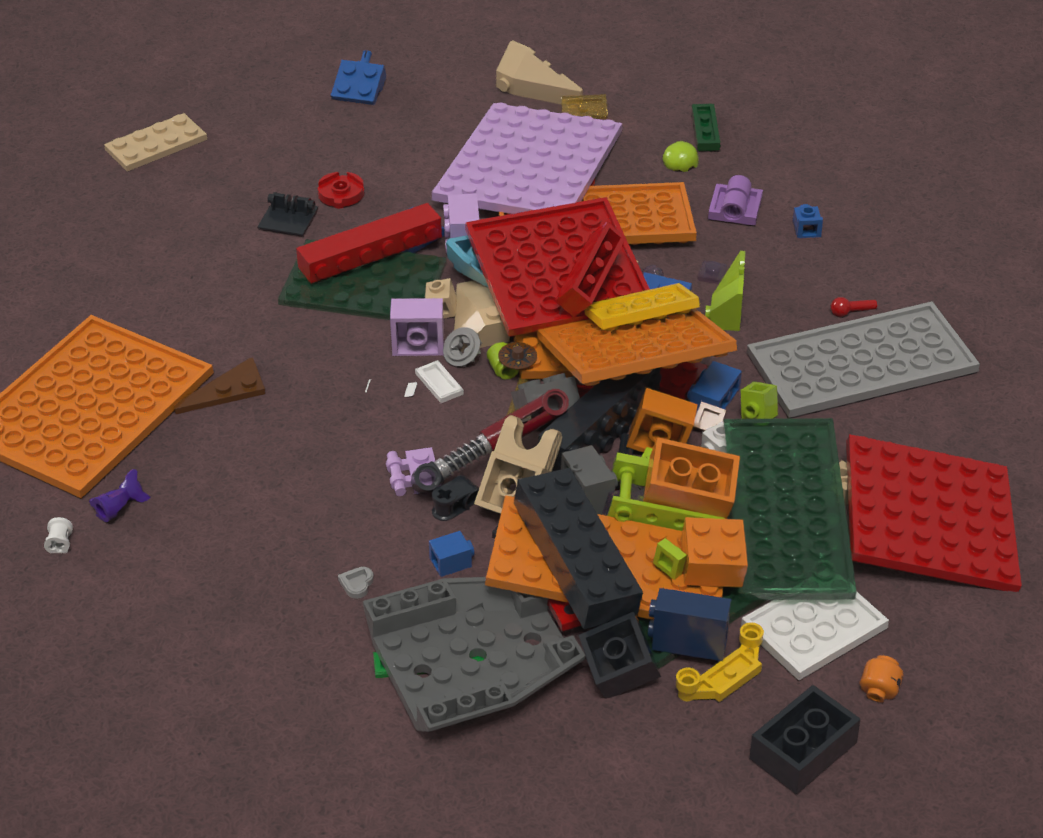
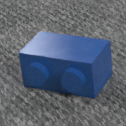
[687,361,742,412]

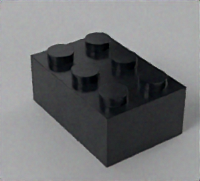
[749,685,861,795]

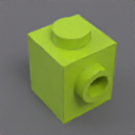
[741,382,778,425]

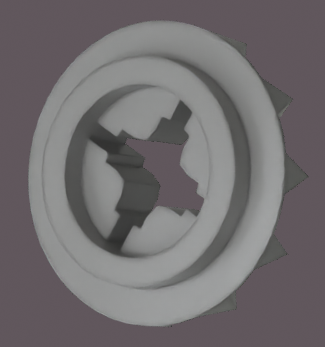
[443,327,483,367]

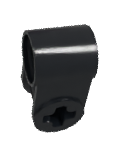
[432,475,479,521]

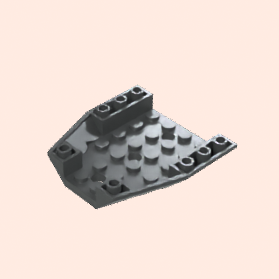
[363,577,586,732]

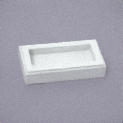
[415,360,464,403]

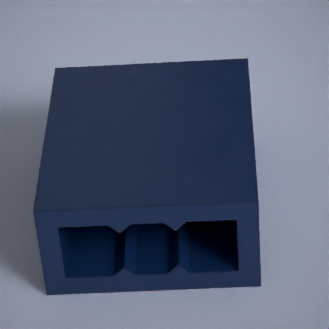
[648,588,731,661]

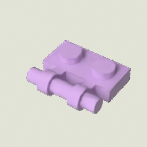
[386,447,441,496]

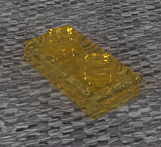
[561,94,608,119]

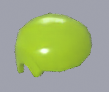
[662,141,699,172]

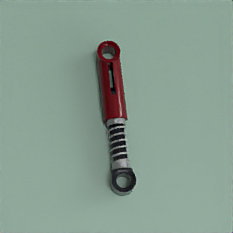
[411,389,569,494]

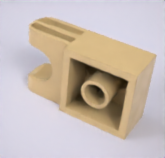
[474,415,562,513]

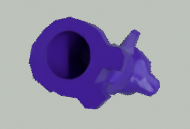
[89,469,150,522]

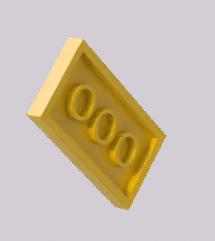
[584,283,700,331]

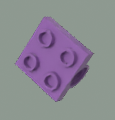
[708,175,763,225]

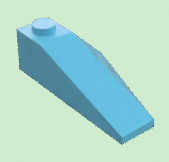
[446,235,489,288]

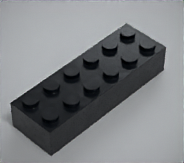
[538,367,662,472]
[514,468,643,629]

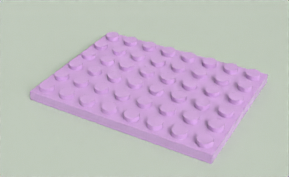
[432,103,622,214]

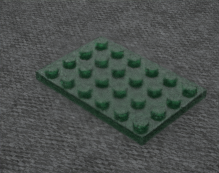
[278,239,447,320]

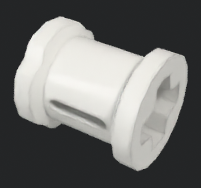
[44,517,73,553]

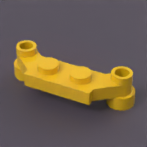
[676,622,764,702]

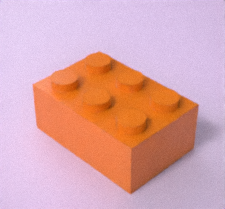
[643,437,740,519]

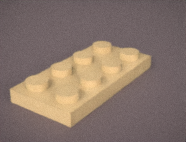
[104,113,207,171]

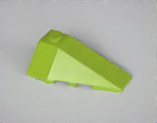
[705,251,745,331]

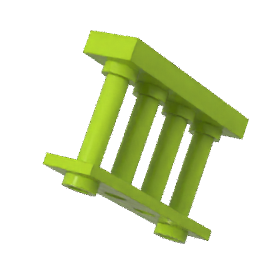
[607,452,725,531]

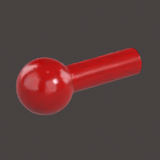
[831,297,877,317]

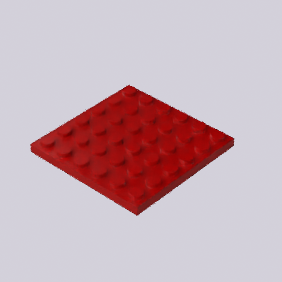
[465,197,650,337]
[846,434,1022,592]

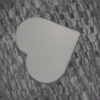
[338,567,374,599]

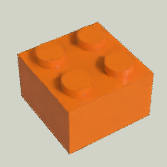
[626,388,698,452]
[681,517,748,587]

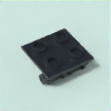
[257,192,318,236]

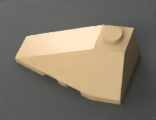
[496,40,583,108]
[454,280,510,352]

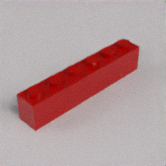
[296,203,442,283]

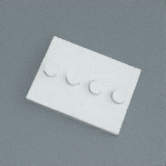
[741,568,889,680]

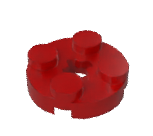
[317,172,364,209]

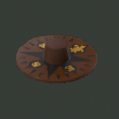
[498,342,537,370]

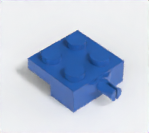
[331,50,387,105]

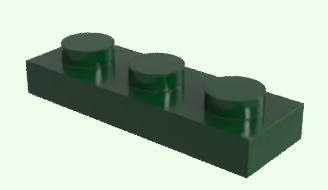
[691,104,721,151]

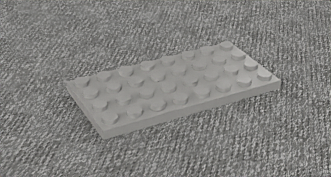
[747,302,980,418]

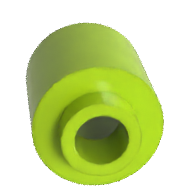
[487,342,519,380]

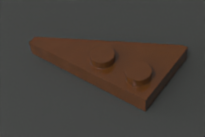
[174,357,265,414]

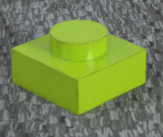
[653,538,687,580]

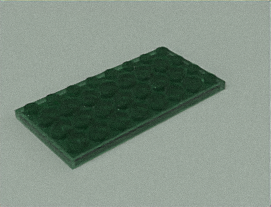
[723,418,857,600]

